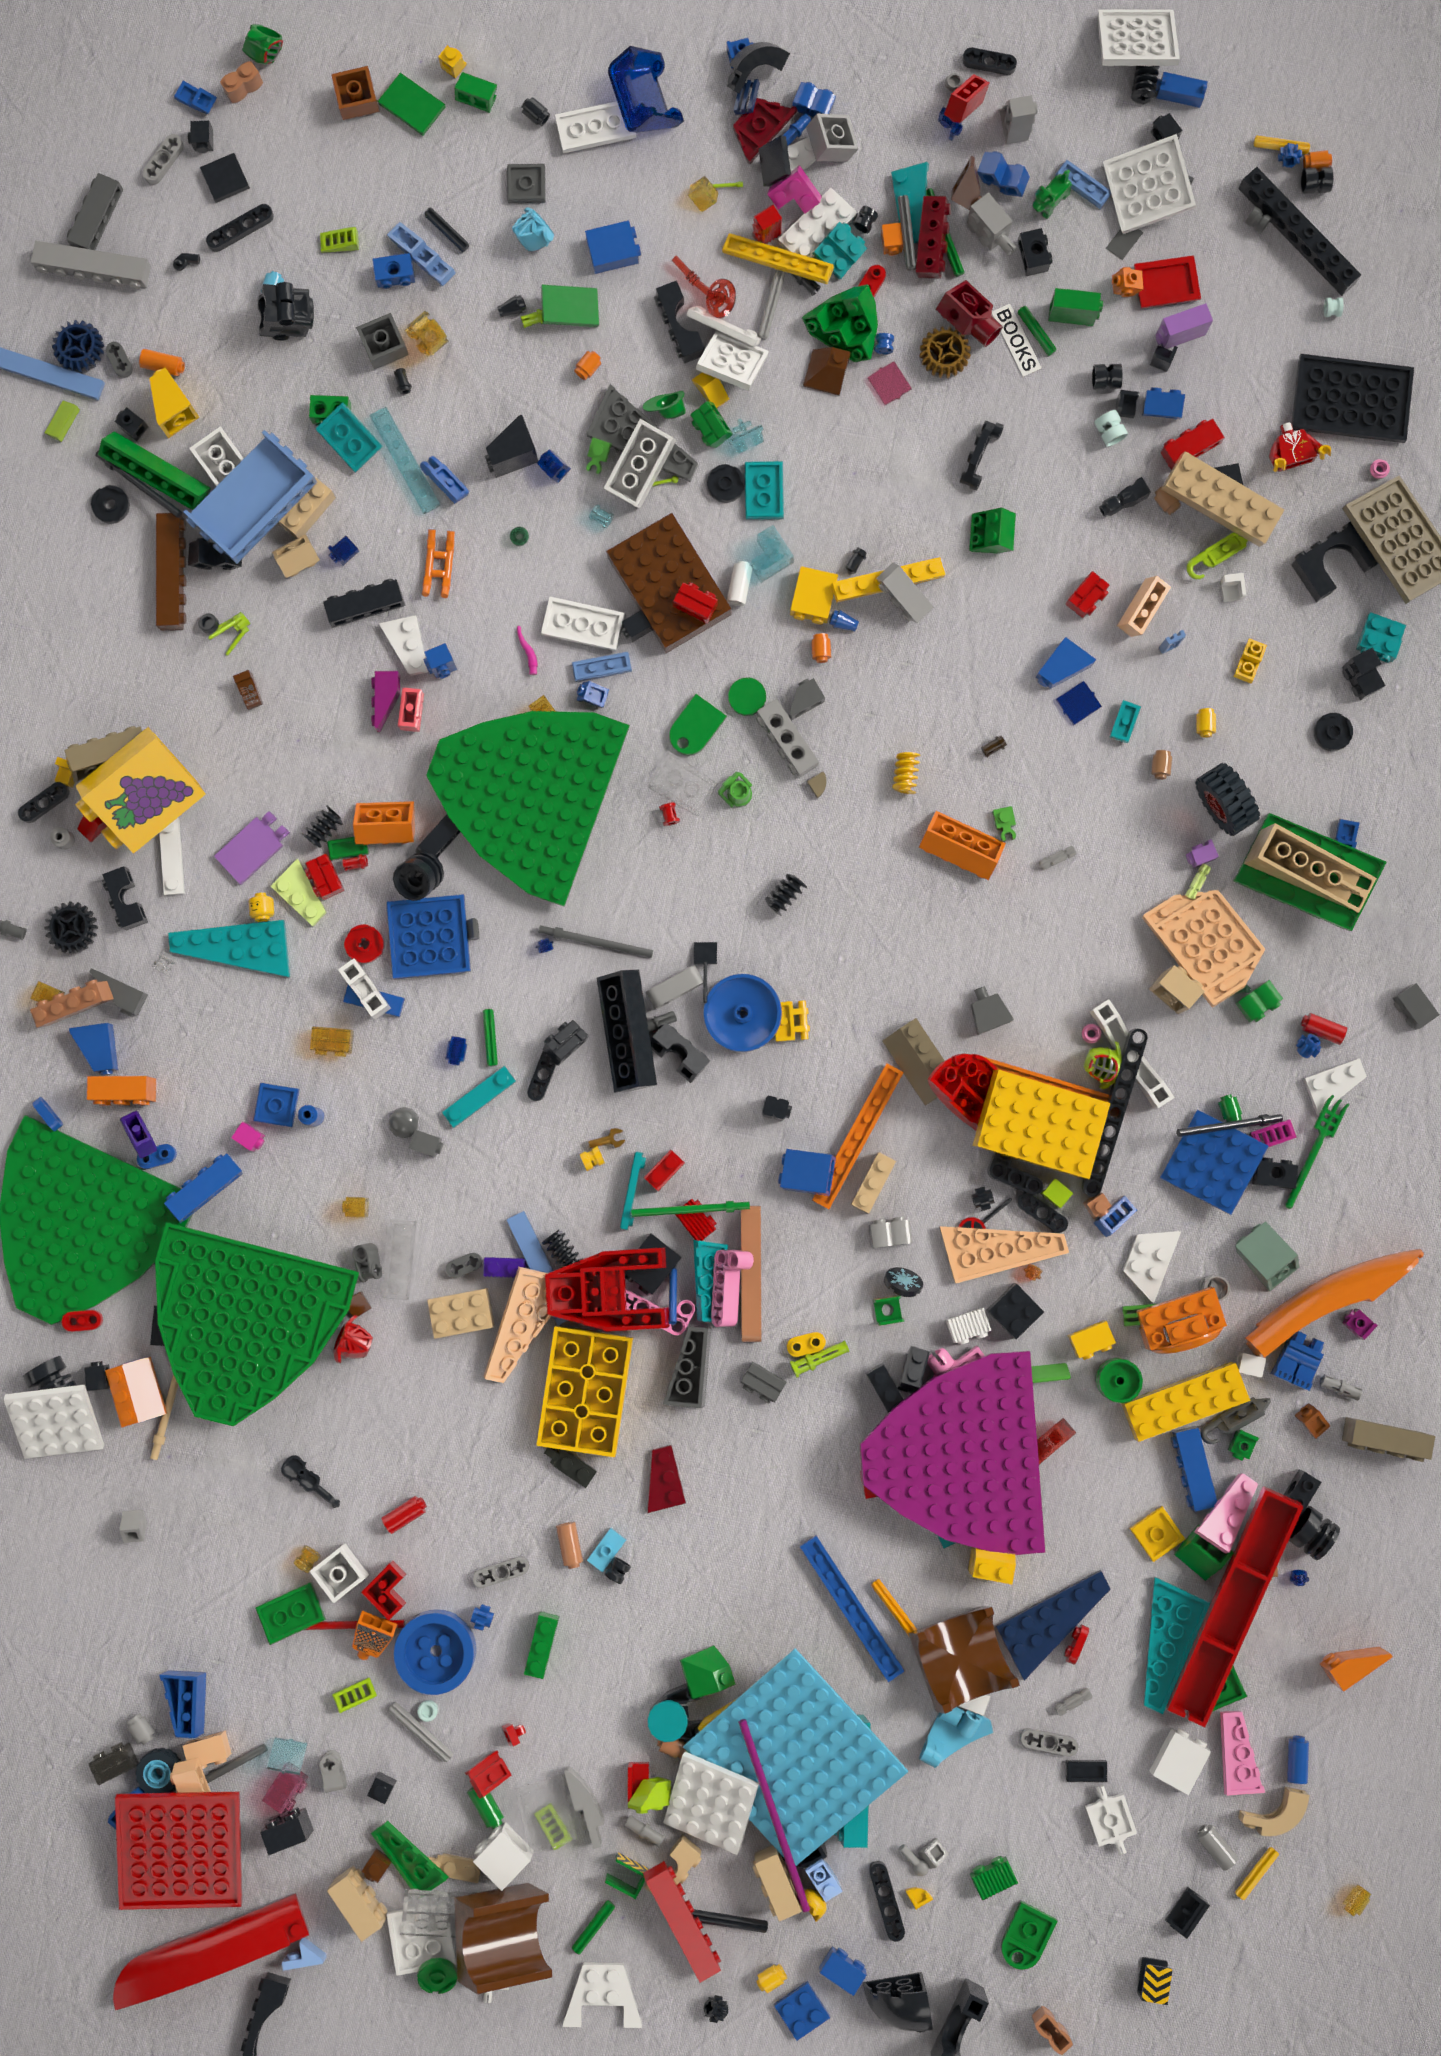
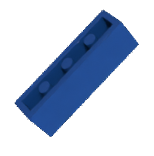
[164,1154,243,1224]
[1171,1426,1217,1512]

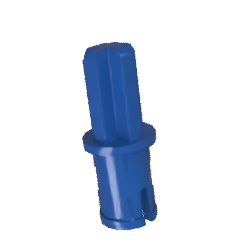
[783,113,811,147]

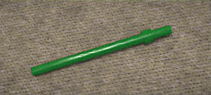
[631,1201,750,1217]

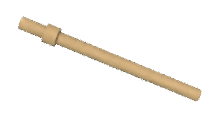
[150,1374,178,1460]

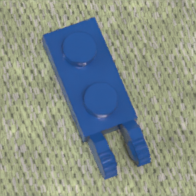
[420,456,469,504]

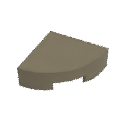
[807,771,826,798]

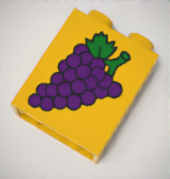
[75,727,206,854]

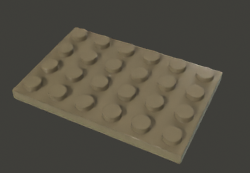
[1342,475,1441,604]

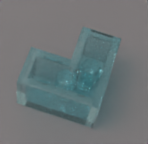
[751,525,794,583]

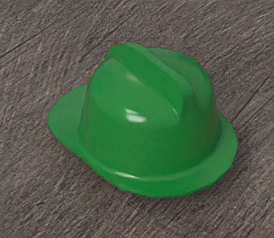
[643,391,686,419]

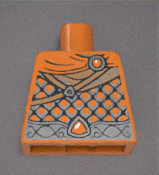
[352,1611,397,1660]

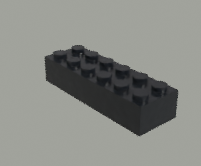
[596,969,657,1093]

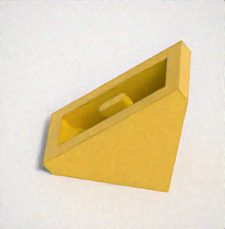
[692,372,729,408]

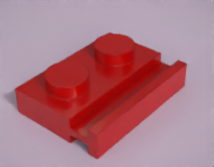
[465,1750,512,1799]

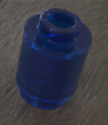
[445,1036,468,1066]

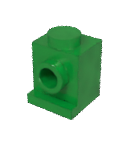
[1228,1429,1259,1461]

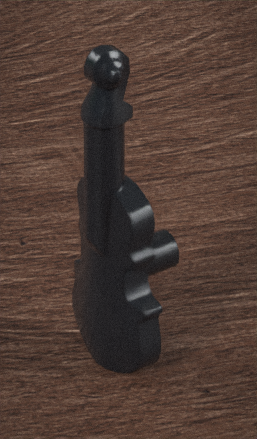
[281,1455,340,1508]

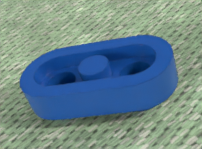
[137,1144,177,1169]

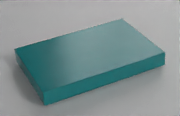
[316,403,383,473]
[745,461,784,520]

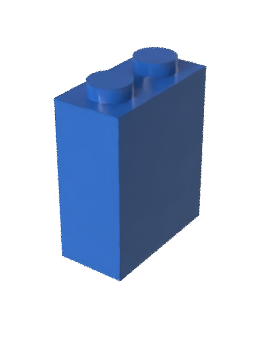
[585,220,641,274]
[778,1149,836,1196]

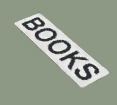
[992,304,1041,377]

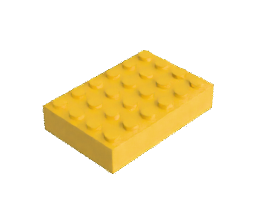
[972,1070,1111,1179]
[536,1326,634,1457]

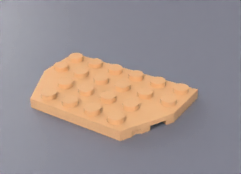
[1142,890,1265,1008]

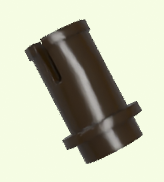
[981,736,1007,758]

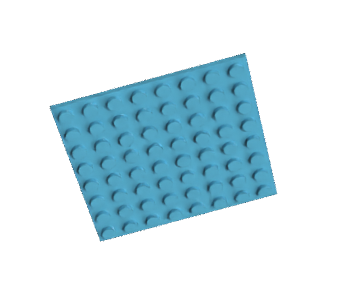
[683,1648,908,1866]

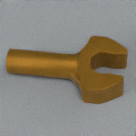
[588,1128,625,1148]

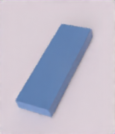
[1055,160,1111,209]
[572,652,632,682]

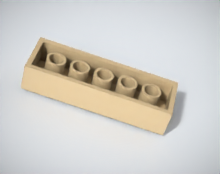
[1161,451,1284,547]

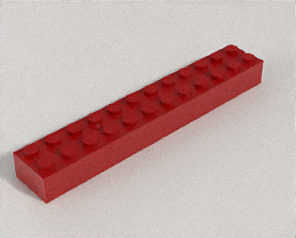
[1167,1486,1303,1728]

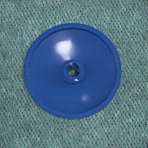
[704,974,782,1052]

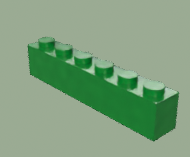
[98,431,211,510]

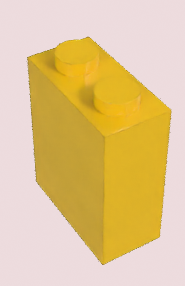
[790,566,838,625]

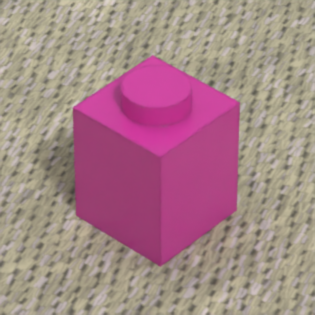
[231,1122,265,1151]

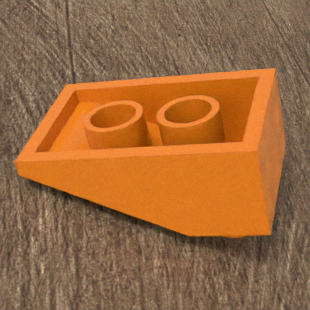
[1320,1646,1393,1692]

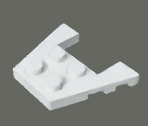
[563,1962,642,2028]

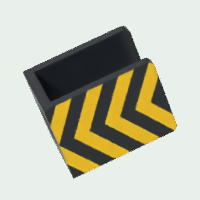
[1137,1957,1172,2005]

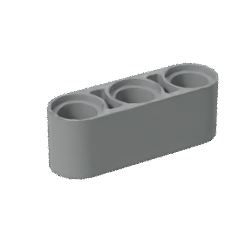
[646,966,703,1009]

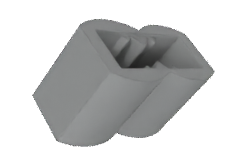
[869,1216,913,1248]

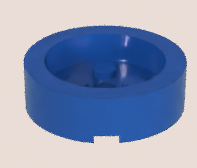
[394,1609,476,1695]

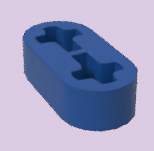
[32,1097,63,1131]

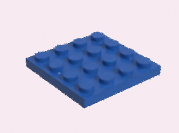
[387,894,471,979]
[1160,1109,1269,1215]

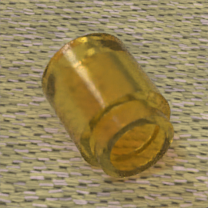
[1343,1884,1372,1917]

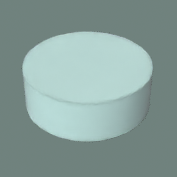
[417,1700,438,1722]

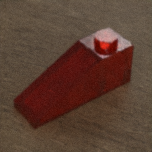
[1037,1417,1076,1465]

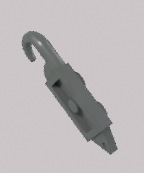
[1201,1397,1271,1444]

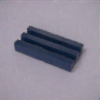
[733,79,760,115]

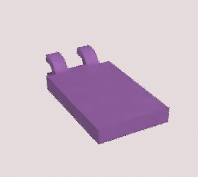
[214,811,290,885]

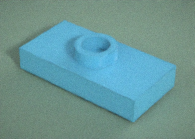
[587,1528,627,1572]

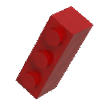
[944,74,990,123]
[1161,418,1225,470]

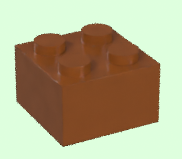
[331,66,380,120]

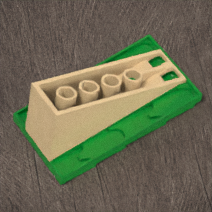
[1233,813,1387,931]

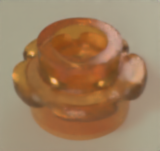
[1024,1264,1043,1281]

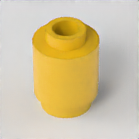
[1196,708,1216,738]
[756,1964,787,1994]

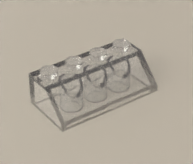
[400,1889,477,1938]

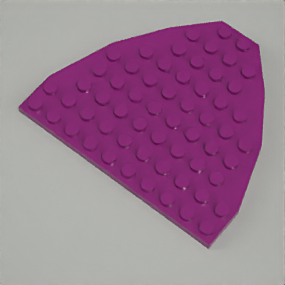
[859,1351,1046,1555]

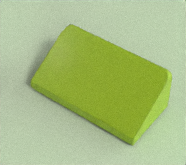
[44,400,80,442]

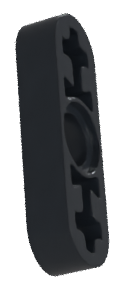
[962,47,1017,75]
[18,782,70,823]
[527,1051,557,1101]
[1016,1193,1068,1233]

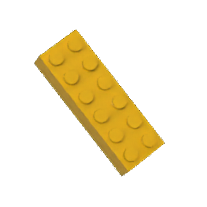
[1121,1362,1250,1442]

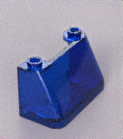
[608,46,684,133]

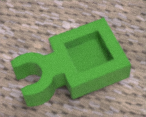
[586,437,612,474]
[992,806,1016,842]

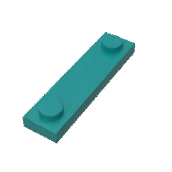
[442,1066,517,1128]
[620,1151,646,1230]

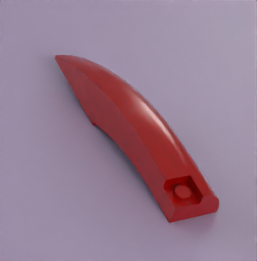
[113,1893,309,2011]

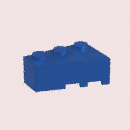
[159,1670,206,1738]

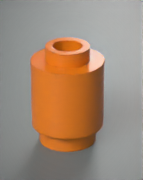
[1303,150,1332,170]
[574,351,601,380]
[811,633,831,663]

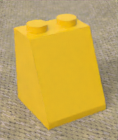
[149,368,200,439]
[968,1547,1016,1585]

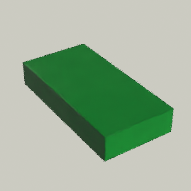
[327,836,369,861]

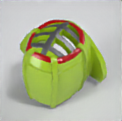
[1084,1042,1122,1089]

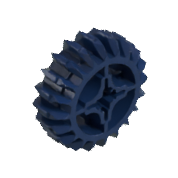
[52,320,105,373]

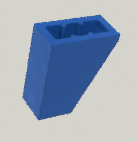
[1036,637,1096,689]
[69,1023,118,1076]

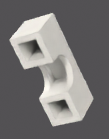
[338,959,391,1020]

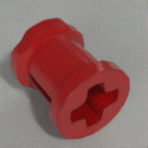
[659,802,680,826]

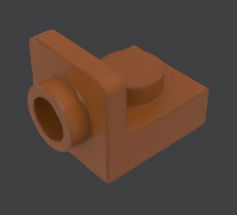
[1295,1403,1330,1439]

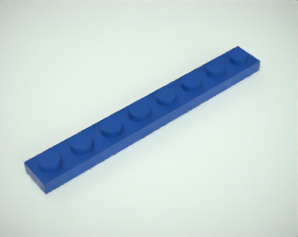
[800,1535,905,1682]

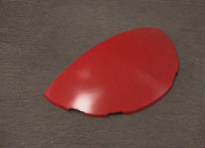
[927,1053,998,1131]

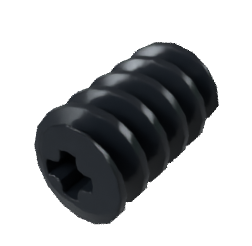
[1131,66,1160,104]
[301,805,343,848]
[765,874,807,916]
[542,1229,583,1268]

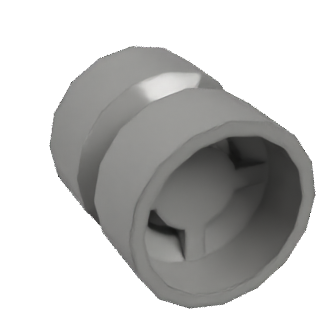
[1199,1275,1230,1301]

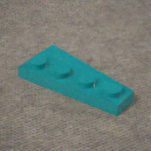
[891,161,929,243]
[693,1240,728,1322]

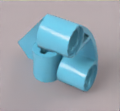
[919,1707,993,1768]

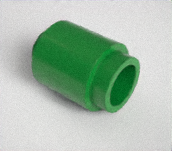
[1218,1094,1242,1122]

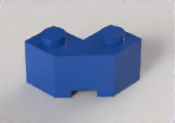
[977,151,1030,197]

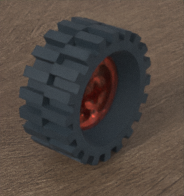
[1195,763,1260,836]

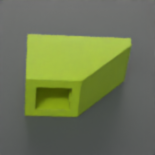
[628,1777,671,1814]

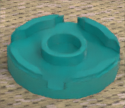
[648,1700,688,1742]

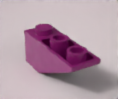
[371,671,400,732]

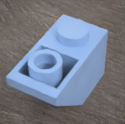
[805,1859,843,1902]

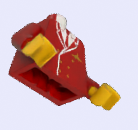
[1269,422,1331,472]

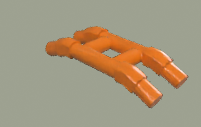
[422,529,455,598]

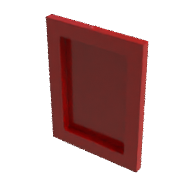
[1134,255,1201,309]

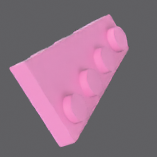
[1194,1473,1258,1553]
[1220,1711,1265,1796]

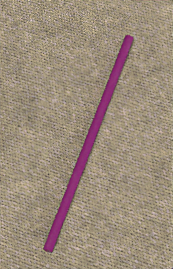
[738,1719,810,1913]

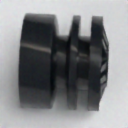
[393,851,444,901]
[23,1356,76,1391]
[1289,1506,1340,1561]

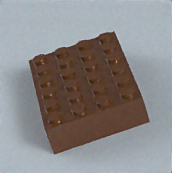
[606,513,732,654]

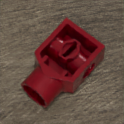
[935,280,1003,347]

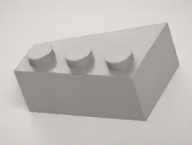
[999,95,1038,144]

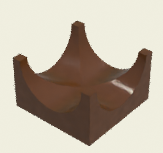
[908,1606,1020,1714]

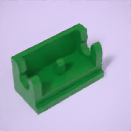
[454,72,497,113]

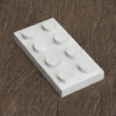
[555,99,637,153]
[778,188,858,258]
[541,597,625,651]

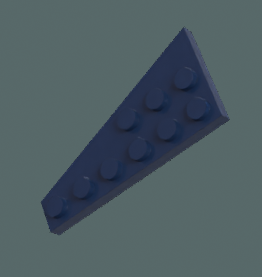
[995,1570,1111,1681]

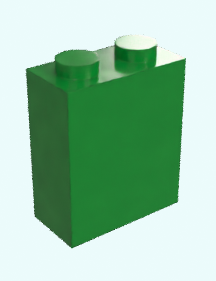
[1048,288,1103,326]

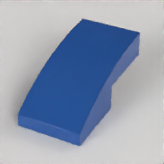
[174,80,217,114]
[1335,819,1360,849]

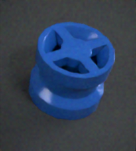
[874,333,894,355]

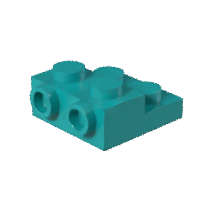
[812,222,867,280]
[1356,612,1406,663]

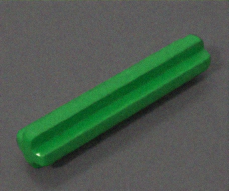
[1018,306,1057,356]
[483,1009,498,1066]
[572,1900,615,1955]

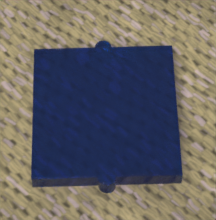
[1056,681,1102,725]

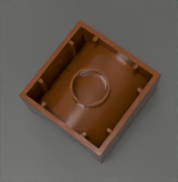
[454,1883,552,1994]

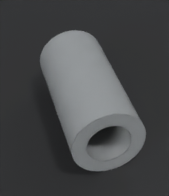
[1196,1824,1238,1871]

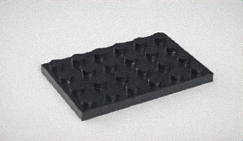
[1292,354,1414,443]

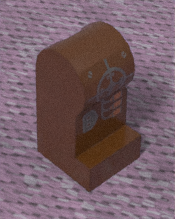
[233,670,263,710]

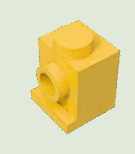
[438,45,467,79]

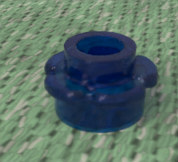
[535,938,554,953]
[1289,1569,1310,1586]

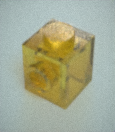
[342,1197,369,1217]

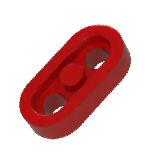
[858,265,886,297]
[62,1310,103,1332]
[1064,1624,1089,1665]

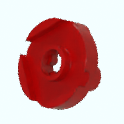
[344,924,384,964]

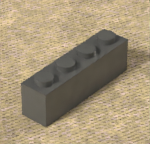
[67,173,123,250]

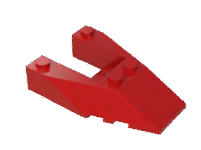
[545,1248,670,1331]

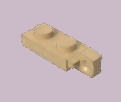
[428,1853,481,1883]

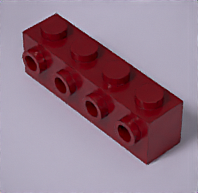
[916,196,951,279]

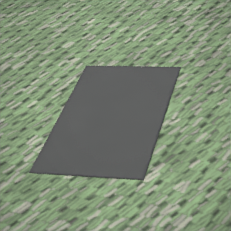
[1106,229,1144,260]

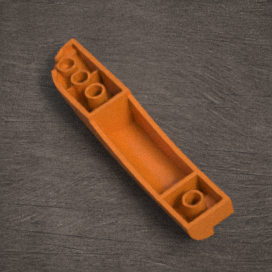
[1245,1249,1424,1358]

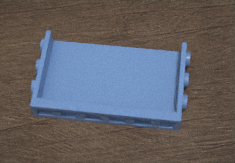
[183,430,317,564]

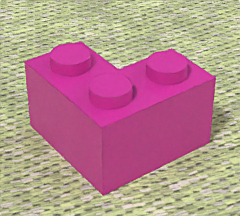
[767,165,822,214]

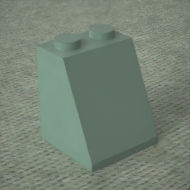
[1235,1221,1300,1292]

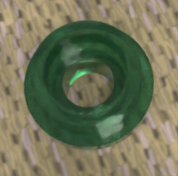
[510,527,529,546]

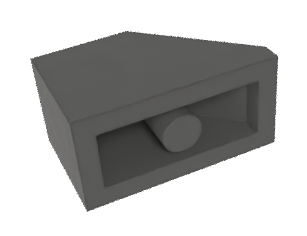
[789,678,825,721]
[409,1130,444,1157]

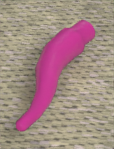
[517,626,538,675]

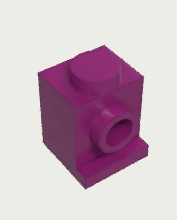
[1342,1309,1378,1340]

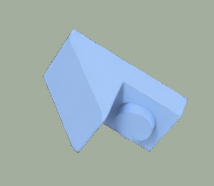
[282,1937,326,1971]

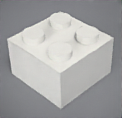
[309,1543,369,1603]

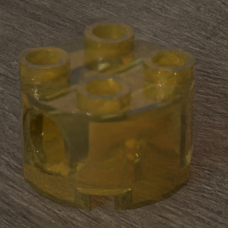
[405,311,449,356]

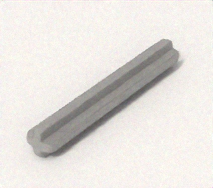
[758,269,786,340]
[389,1702,453,1762]

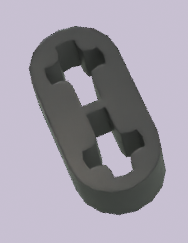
[106,341,133,378]
[446,1253,483,1278]

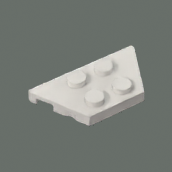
[1123,1231,1181,1303]

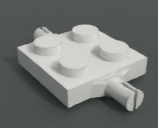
[1085,1785,1137,1855]

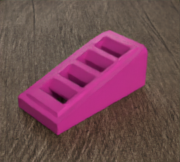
[1250,1119,1297,1147]

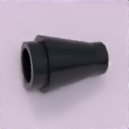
[497,295,527,317]

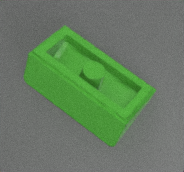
[1031,1363,1071,1383]

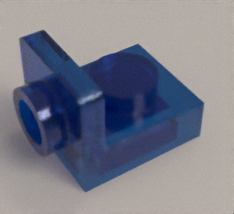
[938,106,963,141]
[327,536,359,566]

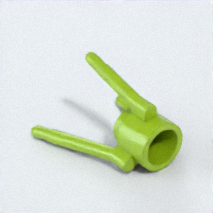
[208,612,251,655]

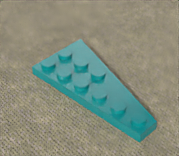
[168,920,291,978]
[1144,1576,1211,1714]

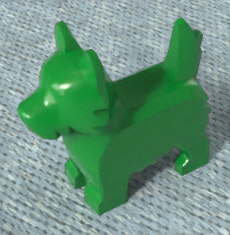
[1032,169,1072,219]

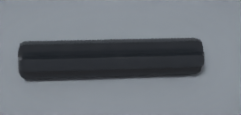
[424,207,469,252]

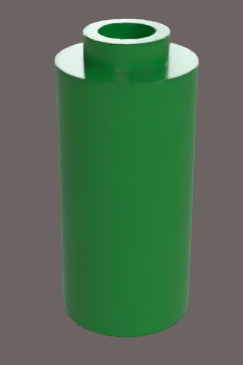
[467,1787,504,1829]

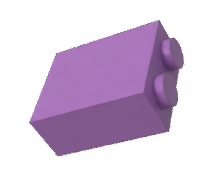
[1156,303,1213,349]

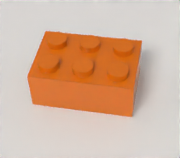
[87,1076,156,1106]

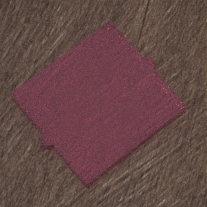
[868,361,912,406]

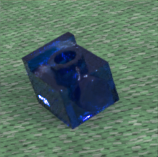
[537,449,571,483]

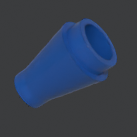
[829,609,859,632]

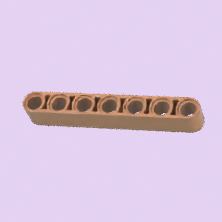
[741,1206,761,1342]

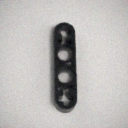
[206,204,274,252]
[869,1861,905,1942]

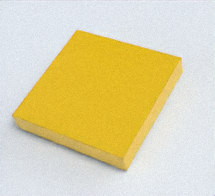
[1129,1506,1186,1562]

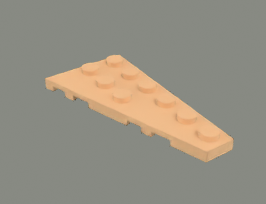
[939,1226,1069,1284]
[483,1267,551,1383]

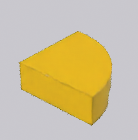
[905,1887,933,1910]

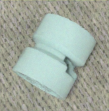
[1094,410,1128,447]

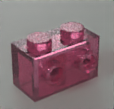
[262,1763,309,1814]

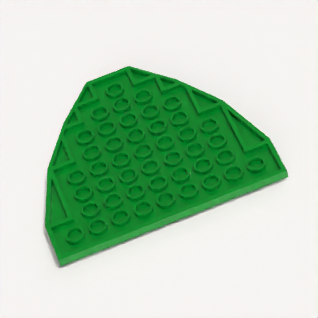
[426,711,630,907]
[0,1115,193,1325]
[155,1222,359,1427]

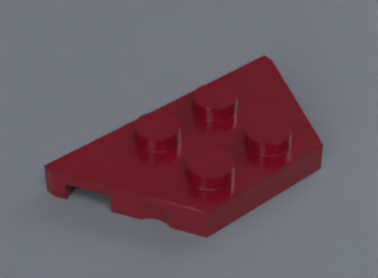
[733,98,797,164]

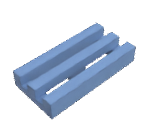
[1159,630,1186,654]

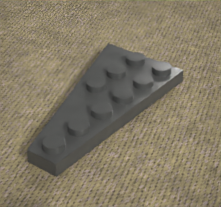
[586,384,698,482]

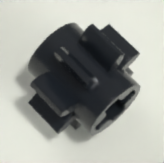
[971,1187,995,1211]
[703,1995,729,2023]

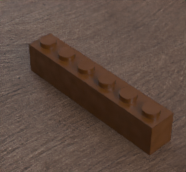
[156,513,187,631]

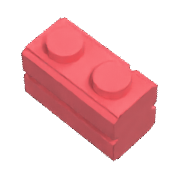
[398,688,424,732]

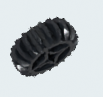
[44,901,98,954]

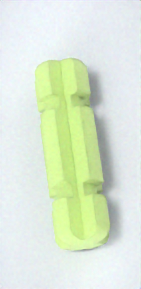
[1185,864,1211,900]

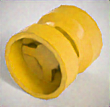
[580,1146,605,1171]

